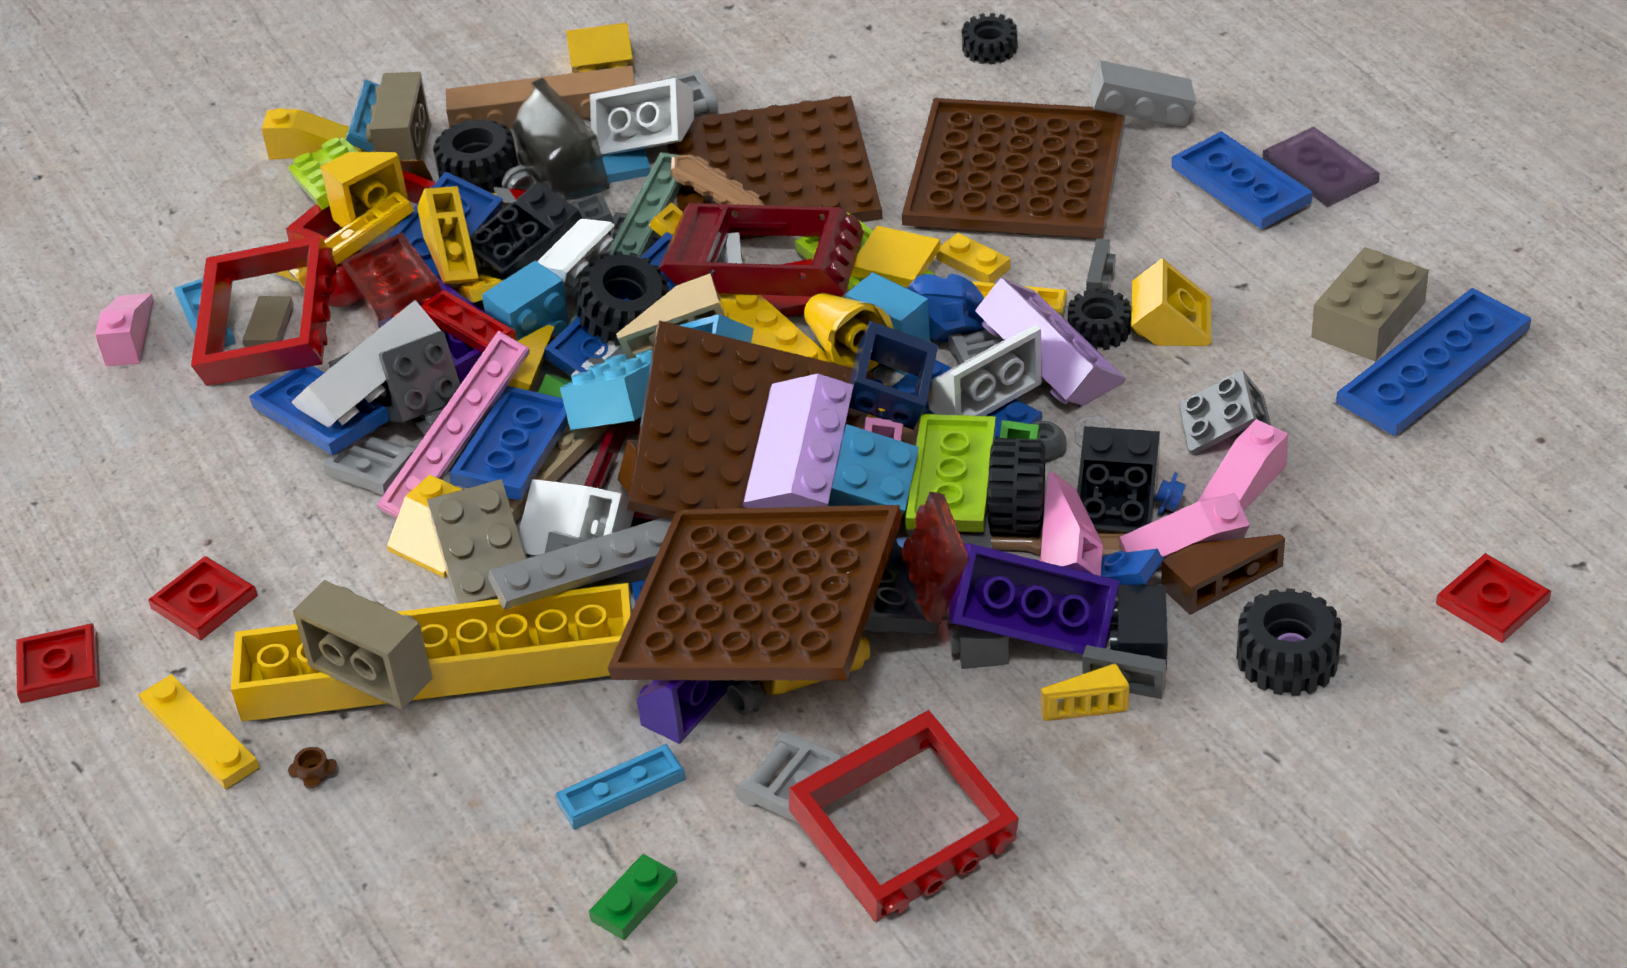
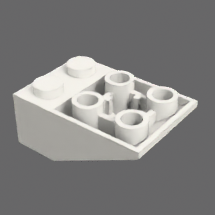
[537,219,615,300]
[519,479,634,557]

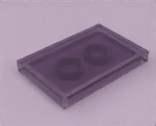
[1262,126,1380,207]

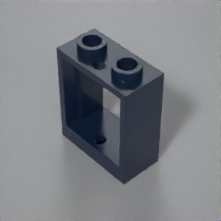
[849,321,939,430]

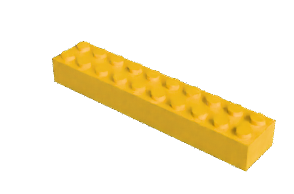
[231,583,633,722]

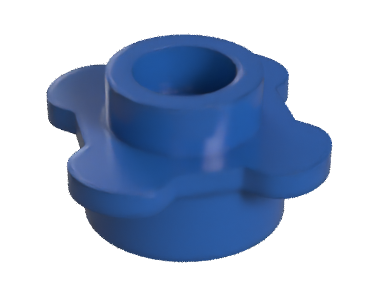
[1155,472,1186,515]

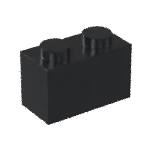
[1110,585,1168,671]

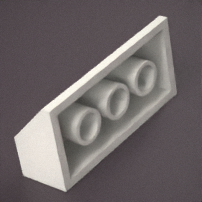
[292,300,441,427]

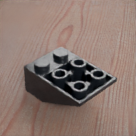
[469,182,583,276]
[1077,426,1160,533]

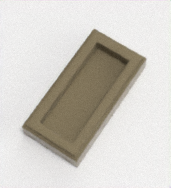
[242,296,294,348]

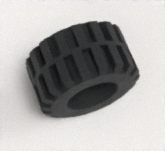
[433,119,519,193]
[576,251,669,346]
[988,438,1046,535]
[1236,588,1342,696]

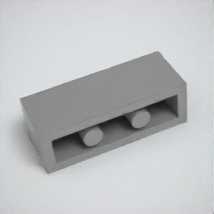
[1089,60,1196,127]

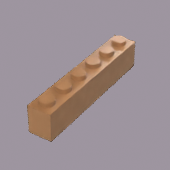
[446,66,635,129]

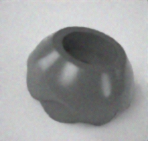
[1033,421,1067,461]

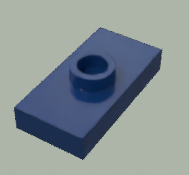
[1101,549,1164,585]

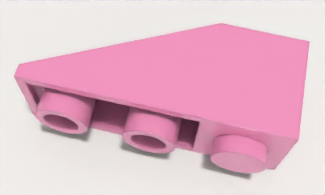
[1039,472,1103,576]

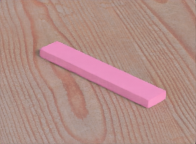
[377,331,530,519]

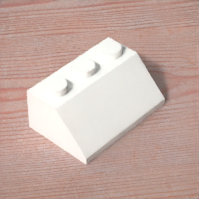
[590,78,694,157]
[928,325,1041,416]

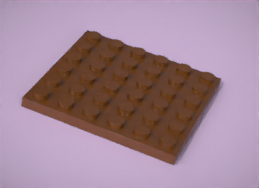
[667,96,883,242]
[902,98,1125,239]
[627,320,872,520]
[608,505,902,681]

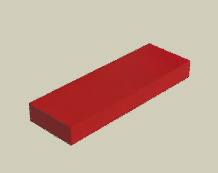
[420,290,517,353]

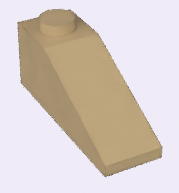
[617,274,726,360]

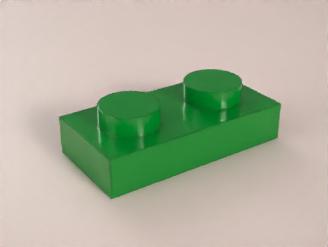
[589,853,678,940]

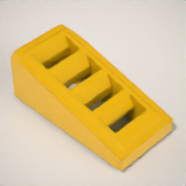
[1041,664,1129,721]

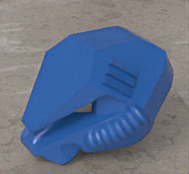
[907,273,986,343]

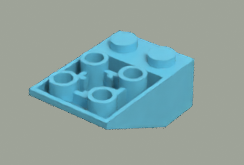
[560,349,653,430]

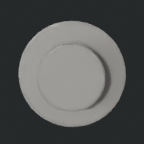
[502,166,534,190]

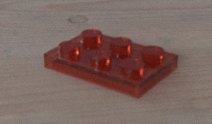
[340,232,442,322]
[902,491,969,624]

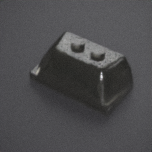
[512,78,610,200]

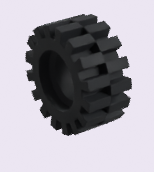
[961,13,1018,65]
[1068,288,1131,351]

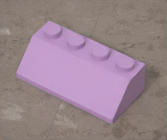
[975,278,1126,406]
[742,374,853,508]

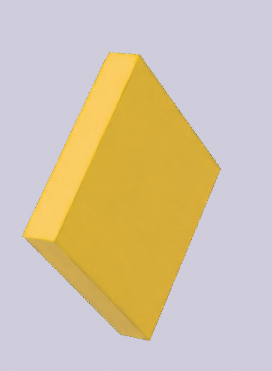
[851,225,940,288]

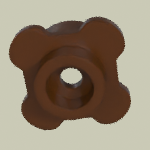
[288,747,337,789]

